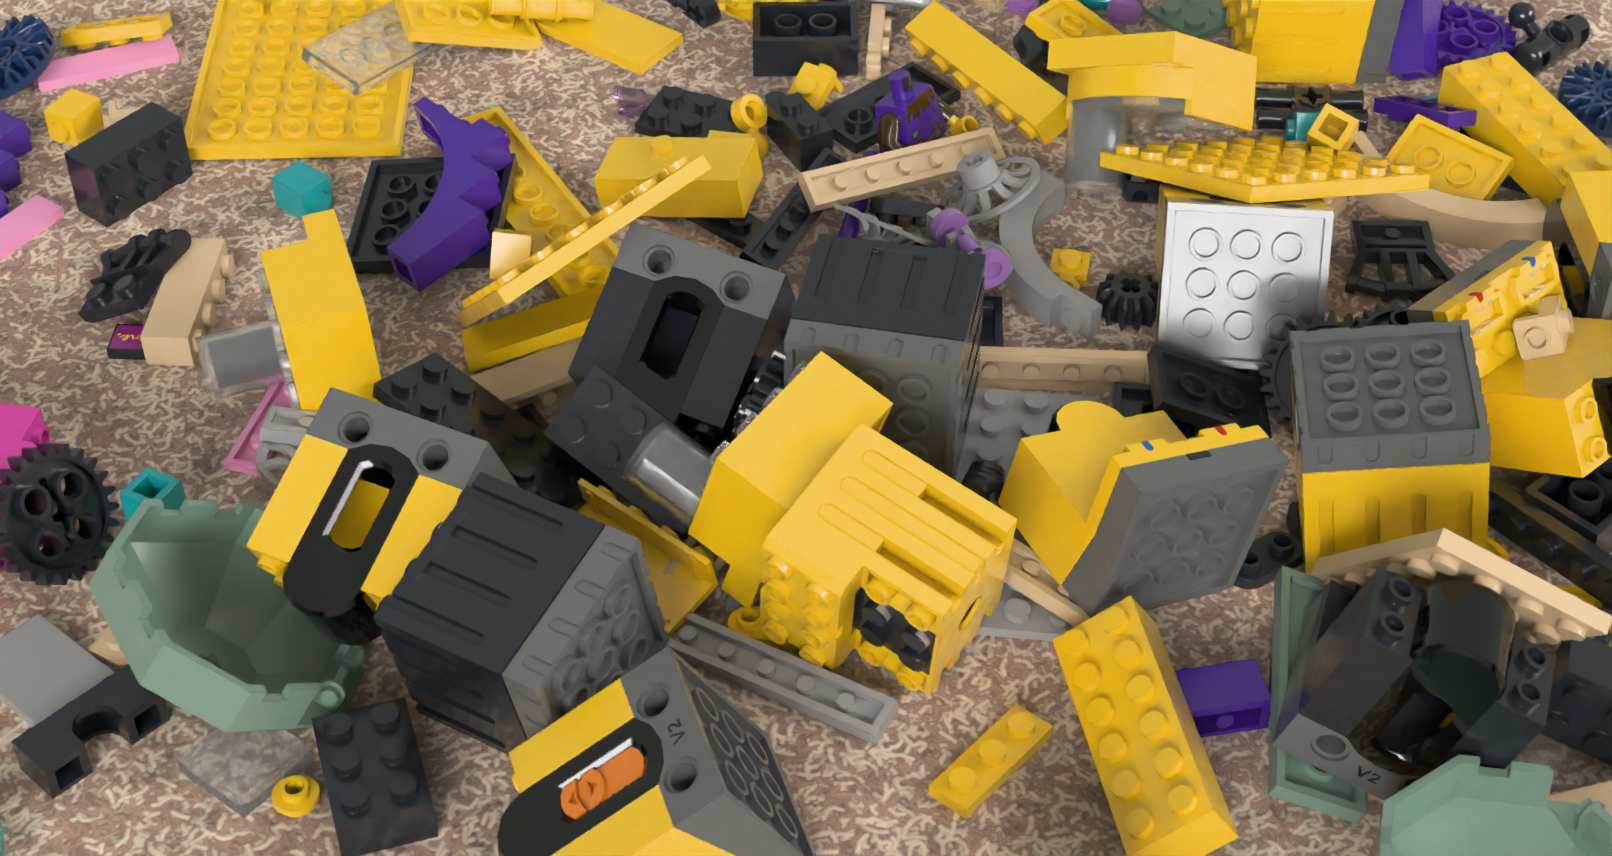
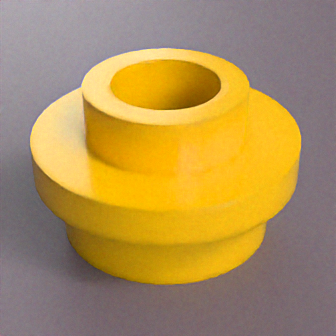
[271,774,321,817]

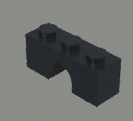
[11,664,170,799]

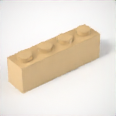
[140,238,234,366]
[470,337,582,415]

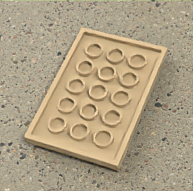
[1311,528,1612,644]

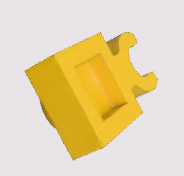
[1049,248,1092,291]

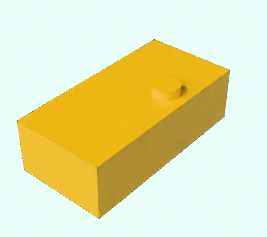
[594,135,763,218]

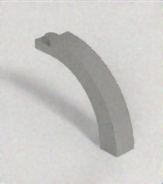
[998,169,1102,339]

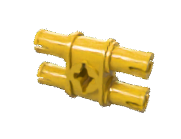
[488,0,594,23]

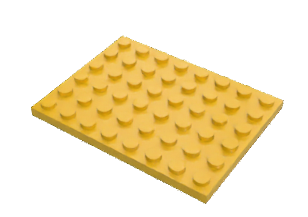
[184,0,418,160]

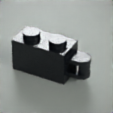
[765,91,833,173]

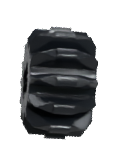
[1096,269,1159,332]

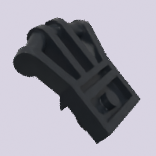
[1345,220,1456,302]
[78,228,192,323]

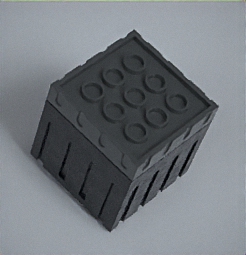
[784,233,986,480]
[373,472,670,755]

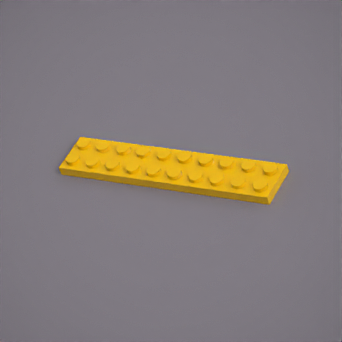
[460,106,620,298]

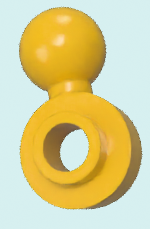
[731,93,770,159]

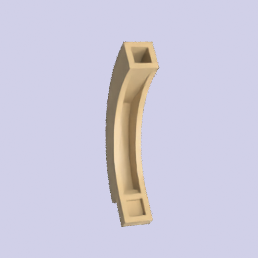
[1348,131,1555,250]

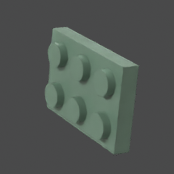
[1147,0,1229,40]

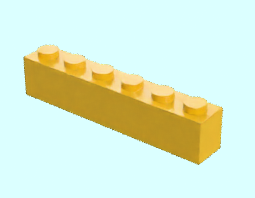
[904,0,1074,145]

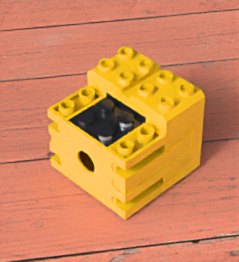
[759,422,1017,695]

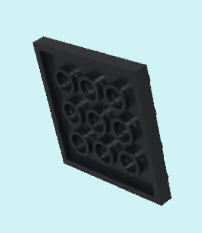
[346,153,518,273]

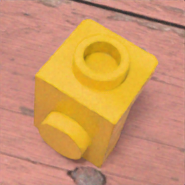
[786,62,843,111]

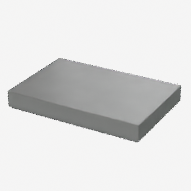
[0,613,114,727]

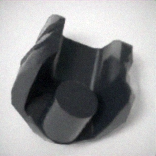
[961,461,1005,507]

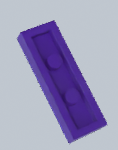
[1374,95,1477,132]

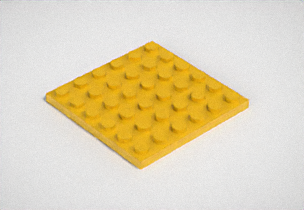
[1099,135,1430,204]
[456,154,711,327]

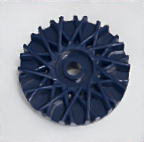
[0,14,57,100]
[1557,60,1612,139]

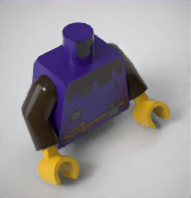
[875,70,979,153]

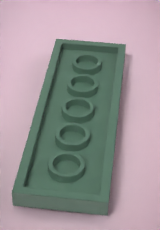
[1268,566,1366,824]

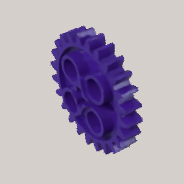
[1437,0,1517,72]

